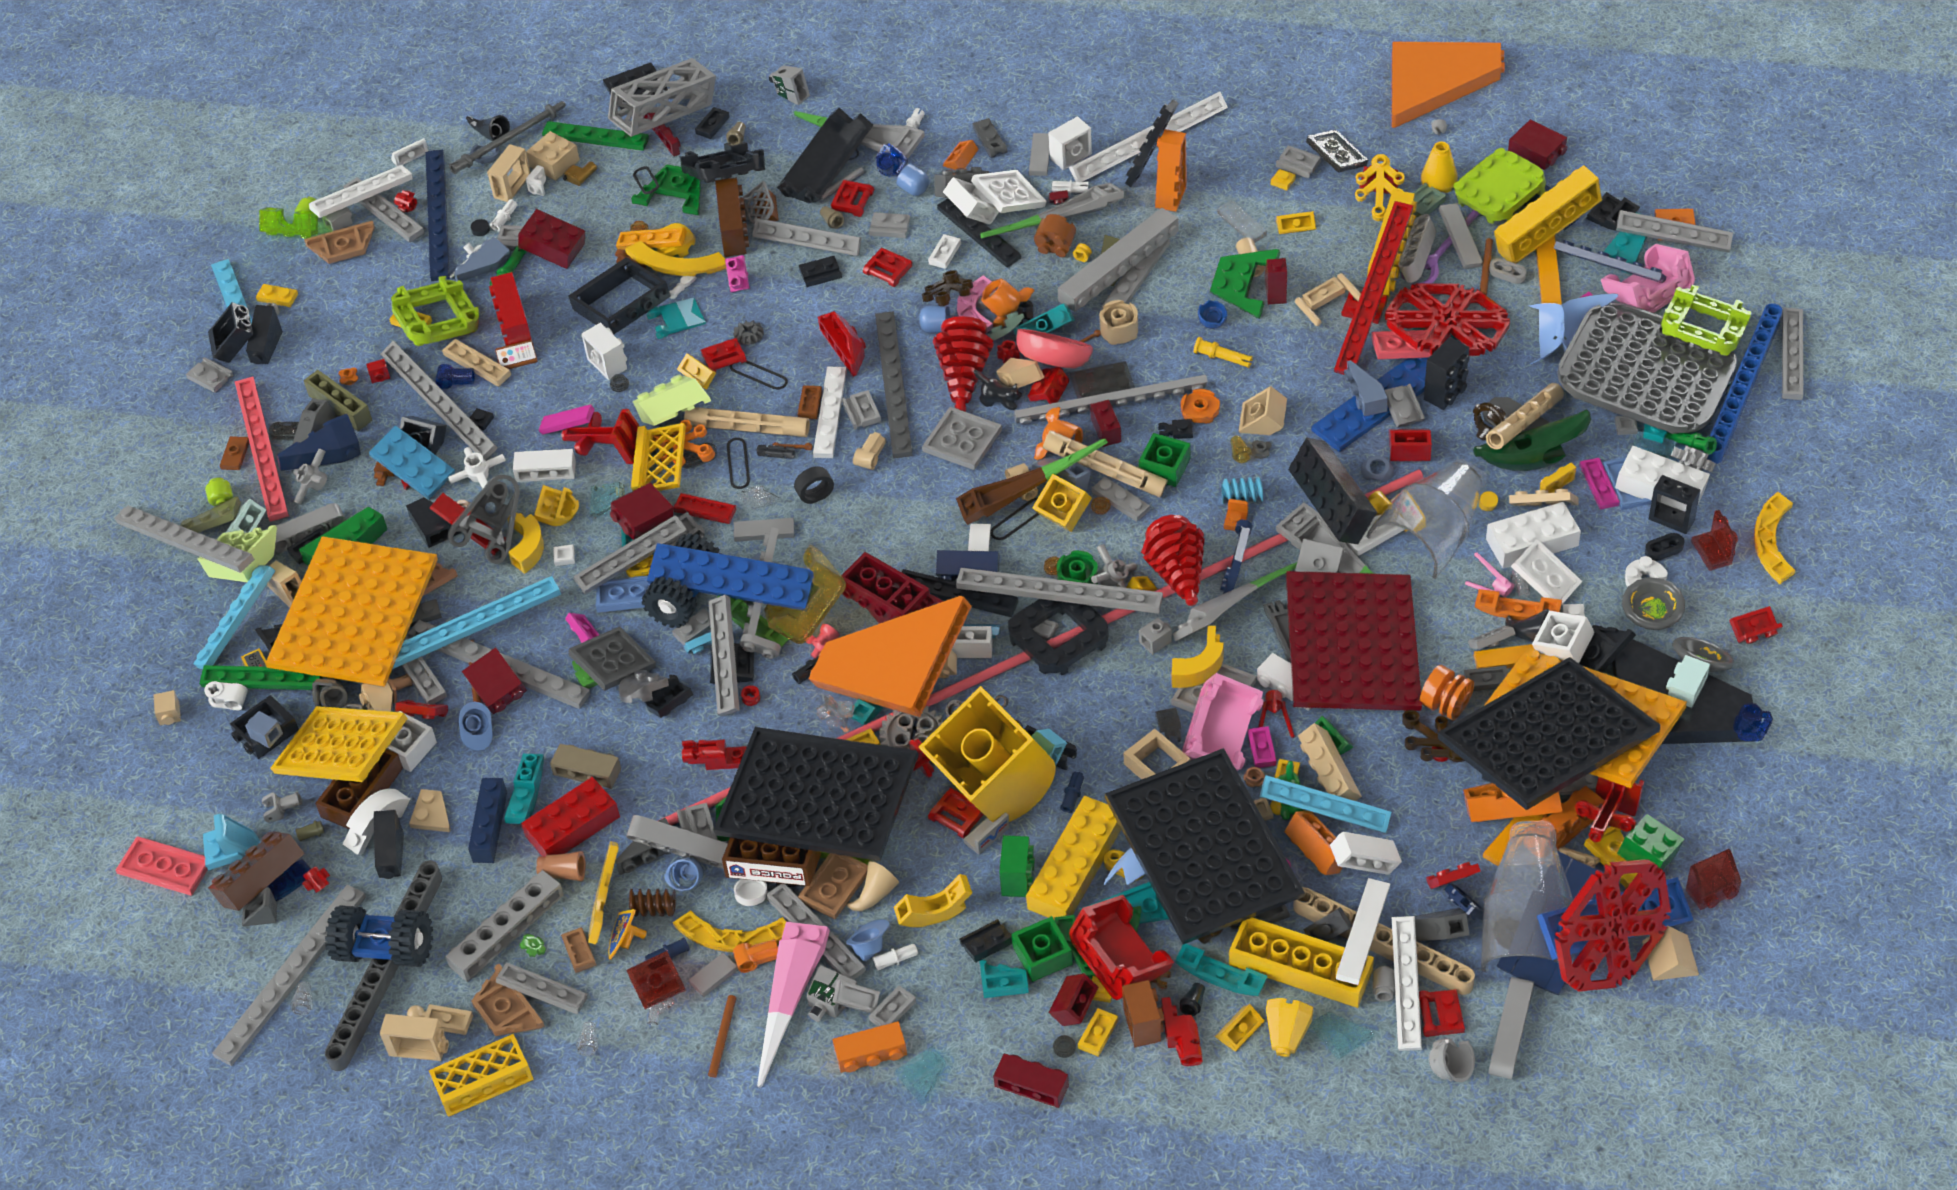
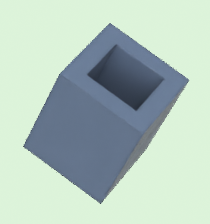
[245,711,283,748]

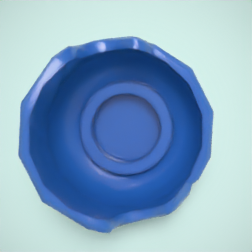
[1198,300,1227,329]

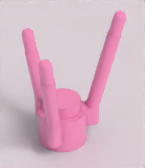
[1465,552,1514,598]

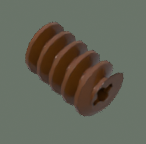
[629,889,676,917]

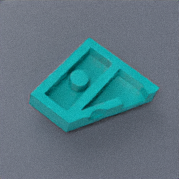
[979,960,1029,998]

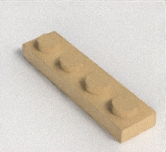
[442,339,511,387]

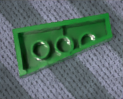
[299,506,388,566]

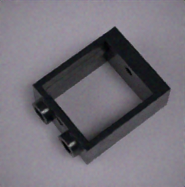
[208,302,253,363]
[1648,475,1700,534]
[230,695,299,759]

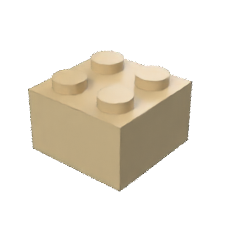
[526,131,580,181]

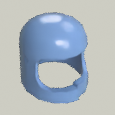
[896,163,929,196]
[919,305,950,333]
[664,857,703,891]

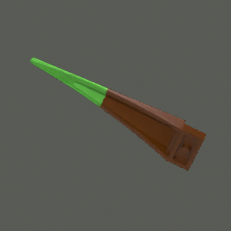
[956,439,1108,525]

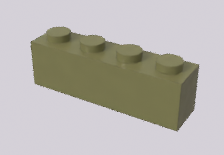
[303,370,373,431]

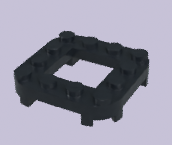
[680,142,765,183]
[1008,599,1109,676]

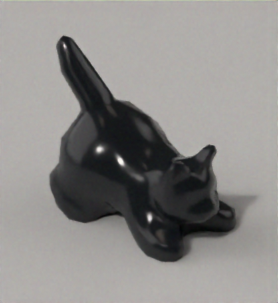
[973,370,1022,410]

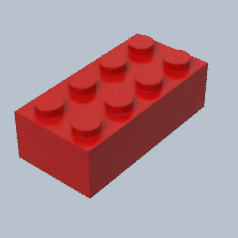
[489,272,532,346]
[521,777,620,856]

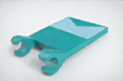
[647,298,706,339]

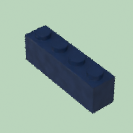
[468,778,507,863]

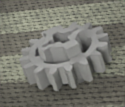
[1671,446,1716,472]

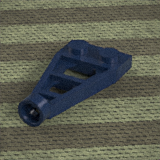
[1220,520,1253,594]

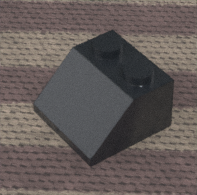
[400,416,447,455]

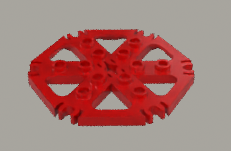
[1385,283,1510,356]
[1555,859,1671,992]

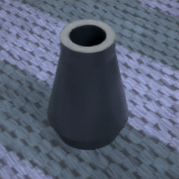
[1180,983,1205,1017]

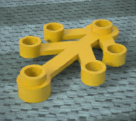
[1355,154,1405,221]

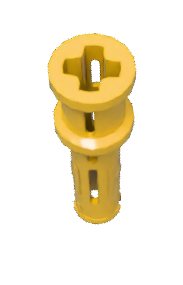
[1193,337,1253,368]

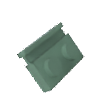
[1413,183,1446,217]

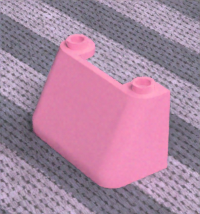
[1601,244,1695,313]
[1182,673,1264,771]

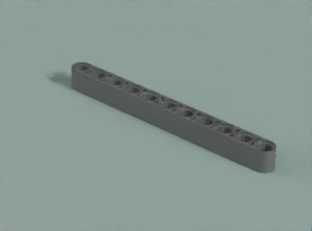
[325,860,442,1071]

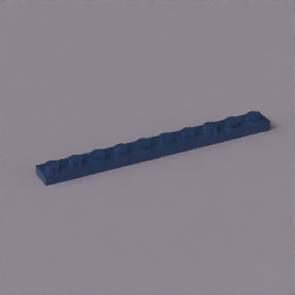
[425,149,450,282]

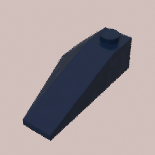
[277,414,361,471]

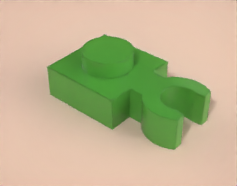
[572,661,598,689]

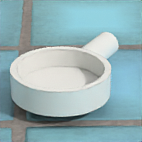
[734,879,768,906]

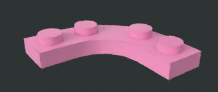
[957,275,996,333]

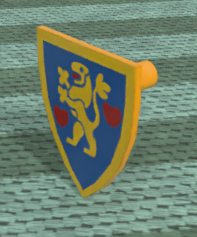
[608,909,647,960]

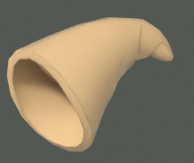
[846,861,899,911]

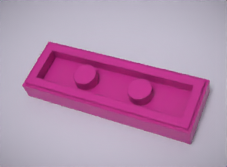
[539,404,594,435]
[1580,458,1620,510]

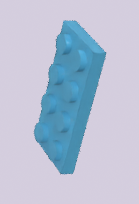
[369,425,455,500]

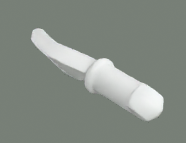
[669,276,697,299]

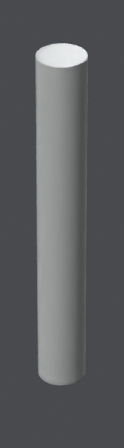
[821,167,864,200]

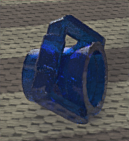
[876,143,908,177]
[1733,703,1773,741]

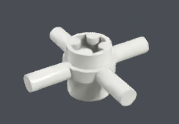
[448,447,506,489]

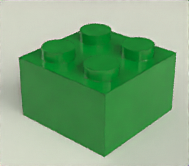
[1139,433,1191,487]
[1617,814,1684,870]
[999,835,1035,897]
[1011,916,1073,982]

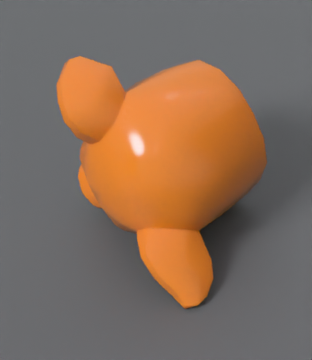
[981,278,1034,327]
[1034,407,1083,460]

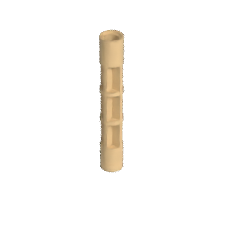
[1486,383,1564,449]
[684,407,810,437]
[1043,430,1168,498]

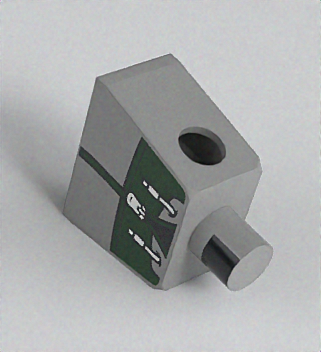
[769,65,810,105]
[807,965,857,1022]

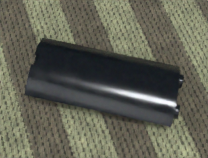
[776,107,873,203]

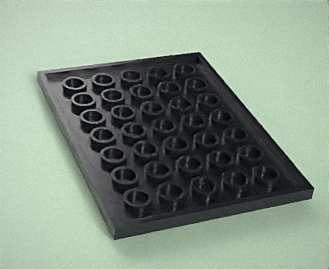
[1438,657,1661,810]
[713,727,918,861]
[1105,748,1305,945]

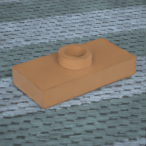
[561,927,597,973]

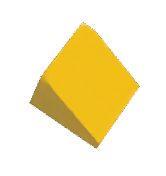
[1126,576,1158,591]

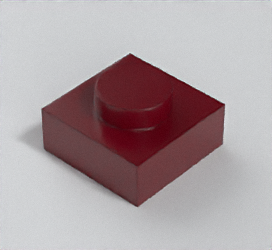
[1048,190,1069,205]

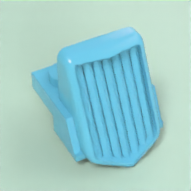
[203,814,261,870]

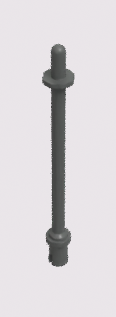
[449,101,566,174]

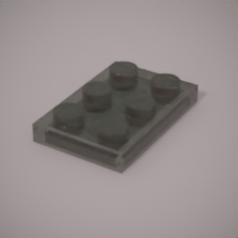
[1306,129,1369,173]
[1069,361,1135,399]

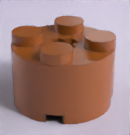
[1034,214,1076,257]

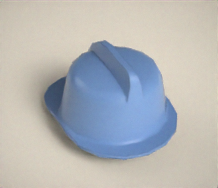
[458,701,493,751]
[846,919,890,961]

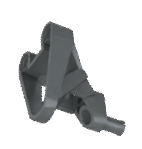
[448,475,520,564]

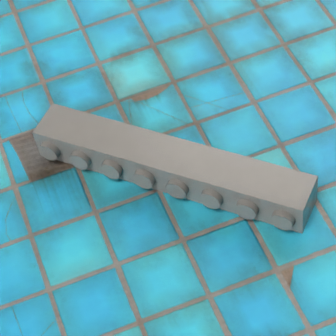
[1058,208,1179,312]

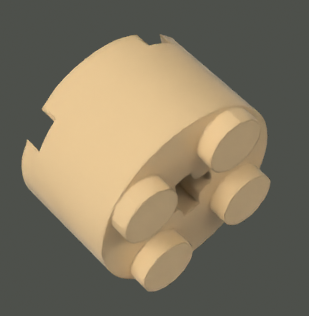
[1099,300,1138,345]

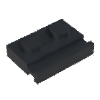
[799,255,842,287]
[959,919,1012,963]

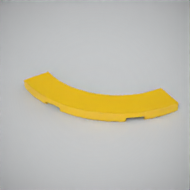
[626,241,726,276]
[1754,492,1795,584]
[588,841,619,944]
[673,910,787,952]

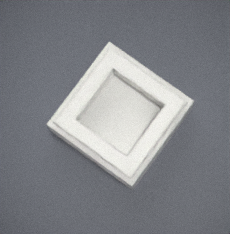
[554,545,575,566]

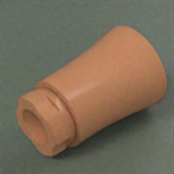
[536,851,586,881]

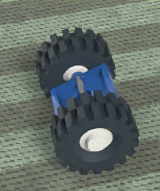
[642,533,722,628]
[325,905,433,967]

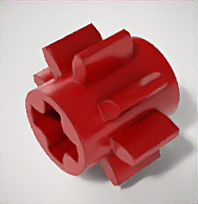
[394,190,417,213]
[997,340,1020,363]
[302,866,330,893]

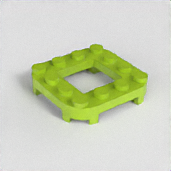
[391,276,479,346]
[1661,285,1751,356]

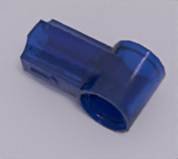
[435,364,475,389]

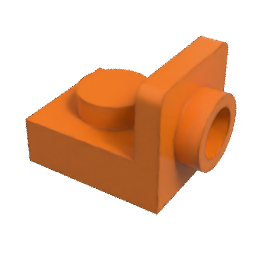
[1224,499,1248,531]

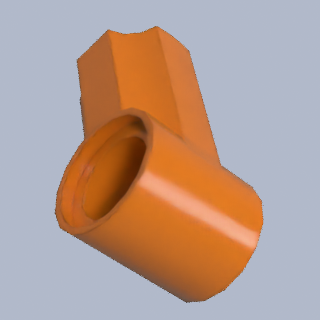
[733,939,778,973]

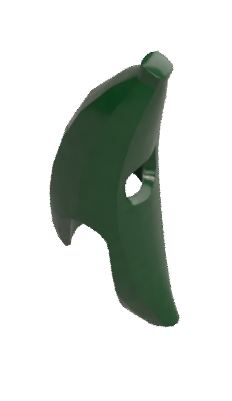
[1473,409,1591,471]

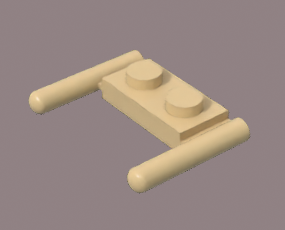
[1295,273,1361,326]

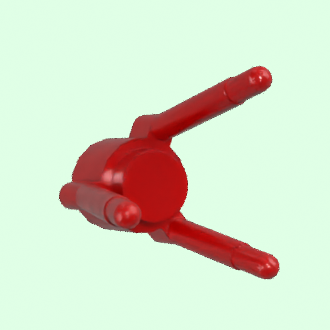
[1258,690,1295,738]

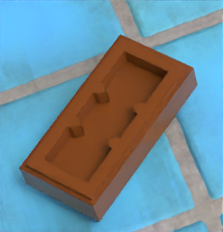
[797,385,822,419]
[220,436,250,470]

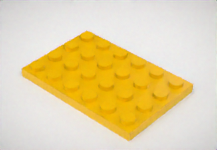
[270,706,408,782]

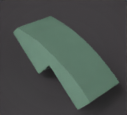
[988,311,1024,340]

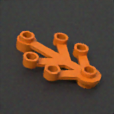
[653,420,715,466]

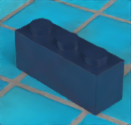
[936,550,1000,581]

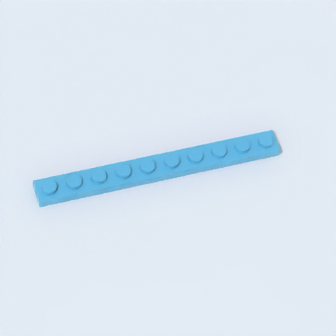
[392,576,561,669]

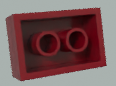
[518,209,586,269]

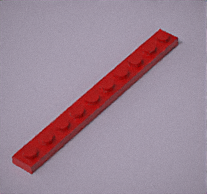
[1334,201,1413,375]

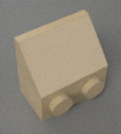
[1238,386,1287,435]

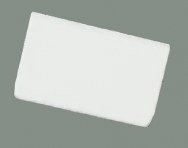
[391,138,428,167]

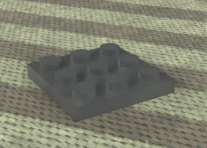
[568,627,656,691]

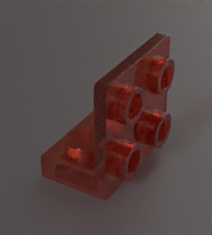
[1691,510,1738,571]

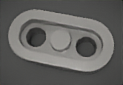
[1489,258,1527,284]
[740,634,781,659]

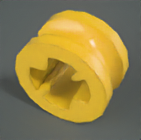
[1073,243,1092,262]

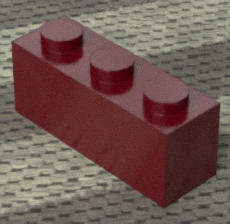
[993,1053,1069,1108]

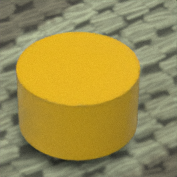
[1479,491,1498,511]

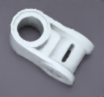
[204,681,248,711]

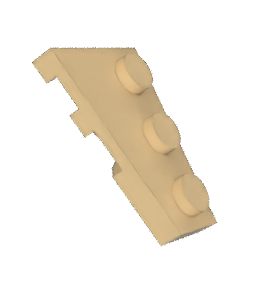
[1509,489,1579,506]

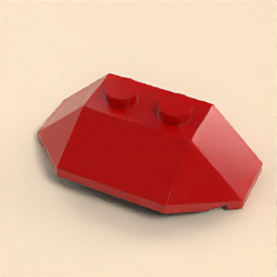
[818,311,866,377]

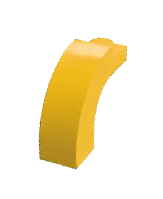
[507,512,544,574]
[1171,626,1224,688]
[894,874,972,927]

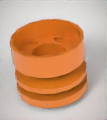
[1420,665,1474,721]

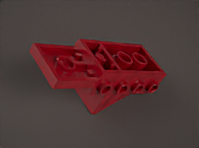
[839,552,944,624]

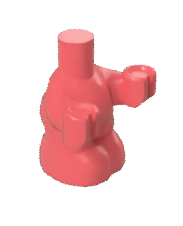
[804,624,840,658]

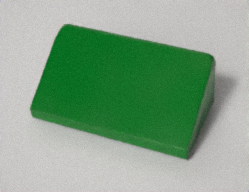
[1315,715,1353,755]

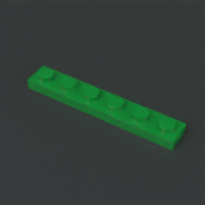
[542,121,649,151]
[199,665,323,690]

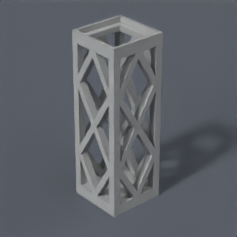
[608,58,716,137]

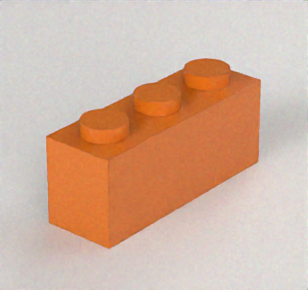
[1284,810,1343,875]
[832,1021,907,1073]

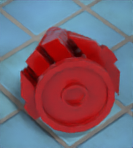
[933,316,994,412]
[1141,515,1205,606]

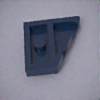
[1444,883,1489,921]

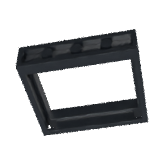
[568,257,671,335]

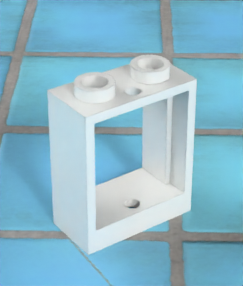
[943,177,999,225]

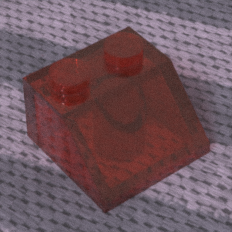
[1686,849,1741,910]
[626,951,686,1010]

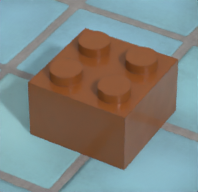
[1122,980,1164,1048]

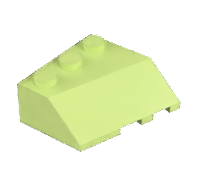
[633,374,711,426]
[198,525,277,582]

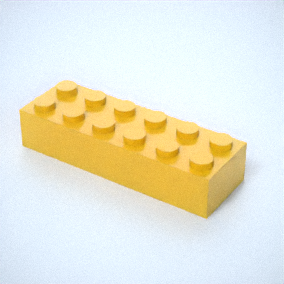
[1494,165,1602,264]
[1367,190,1417,298]
[1026,795,1121,920]
[1229,917,1374,1008]

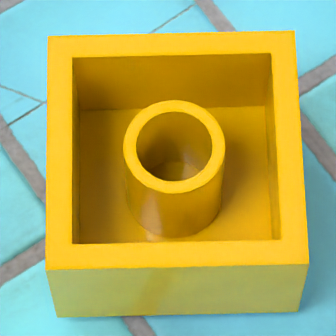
[1032,474,1092,532]

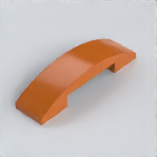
[1475,589,1562,620]

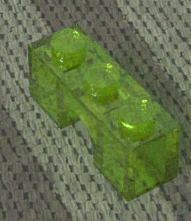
[259,207,318,239]

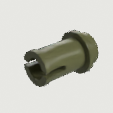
[295,820,325,842]

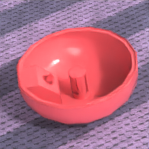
[1016,329,1093,368]

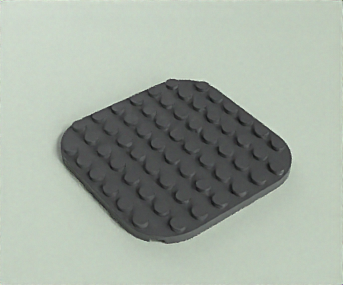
[1557,303,1737,434]

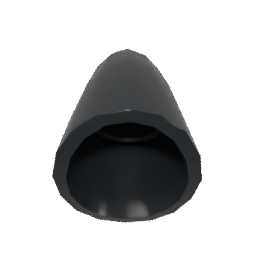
[466,115,510,141]
[1505,609,1550,642]

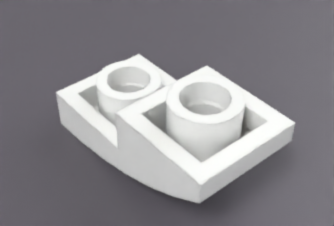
[968,524,991,551]

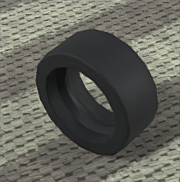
[794,466,834,504]

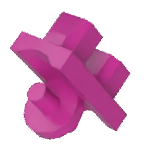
[725,255,750,292]

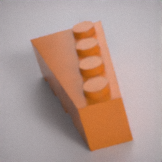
[1155,129,1187,212]
[1463,783,1563,822]

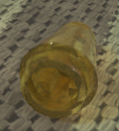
[1230,436,1251,463]

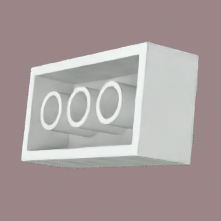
[1615,446,1710,512]
[1486,502,1581,569]

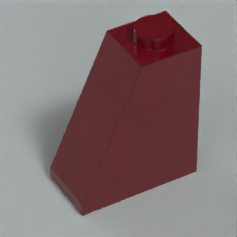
[1264,258,1287,305]

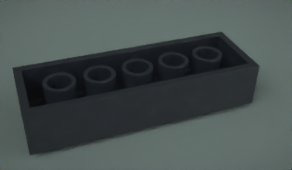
[1288,437,1377,545]

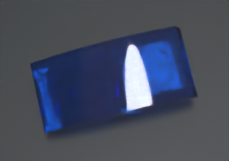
[267,859,311,902]

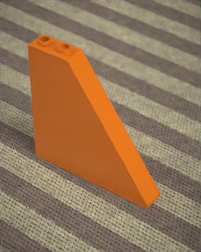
[1392,42,1505,128]
[809,596,972,717]

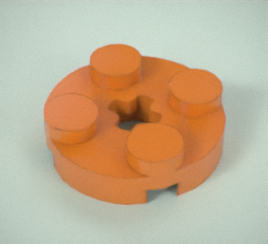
[1181,389,1220,423]

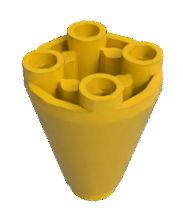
[1421,141,1458,193]

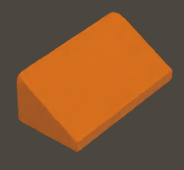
[943,140,979,170]

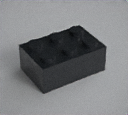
[1424,337,1470,410]

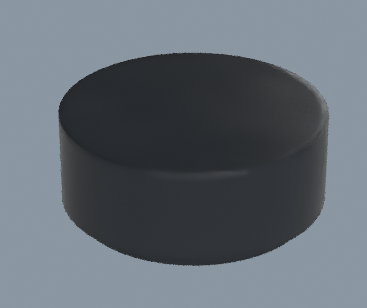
[470,219,490,236]

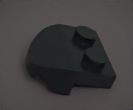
[644,675,694,718]

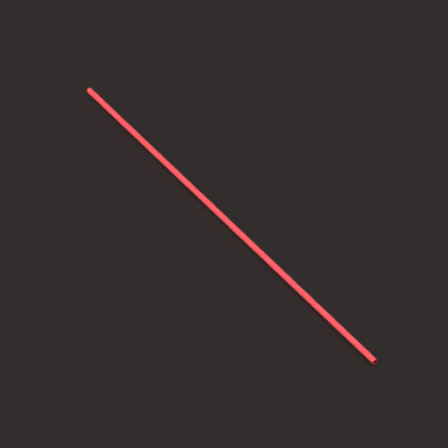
[658,469,1423,826]

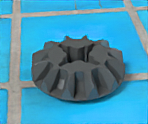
[733,320,764,345]

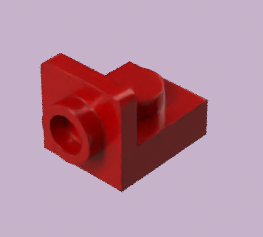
[366,359,391,384]

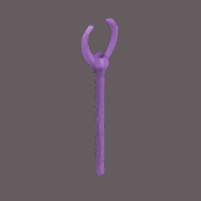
[1401,210,1480,283]

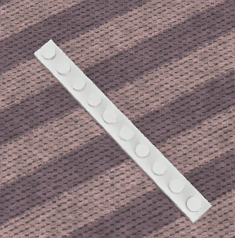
[1069,92,1228,182]

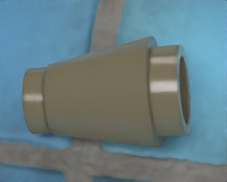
[726,122,746,145]
[820,206,844,229]

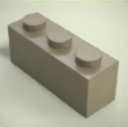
[550,744,621,789]

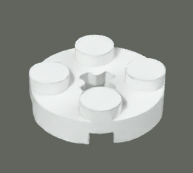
[1625,556,1668,587]

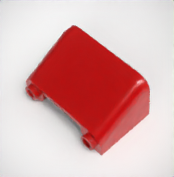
[1069,895,1174,1000]

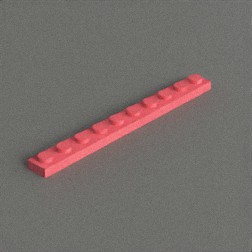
[235,377,289,522]

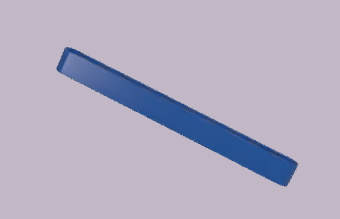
[1707,303,1782,464]

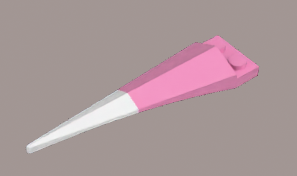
[757,922,830,1088]

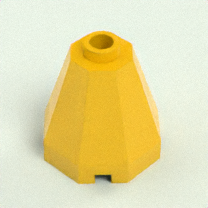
[1266,998,1313,1057]

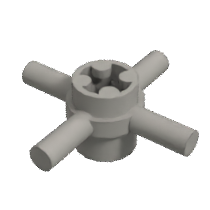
[293,449,327,505]
[1091,544,1137,588]

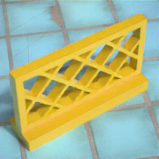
[631,423,686,491]
[429,1034,534,1117]

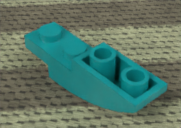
[504,753,544,824]

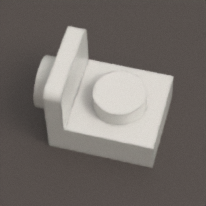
[526,165,546,196]

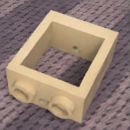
[487,144,531,202]
[1123,729,1191,779]
[380,1014,449,1061]

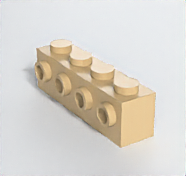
[1298,723,1362,801]

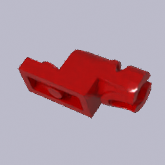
[682,739,747,770]
[1161,997,1203,1066]

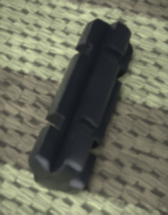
[757,445,795,459]

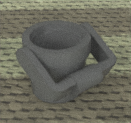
[312,678,348,708]

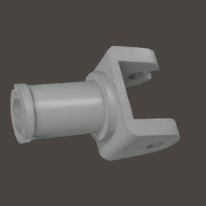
[262,792,302,822]

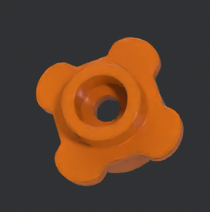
[338,367,358,385]

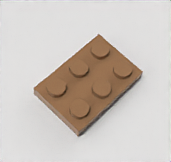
[798,853,868,920]

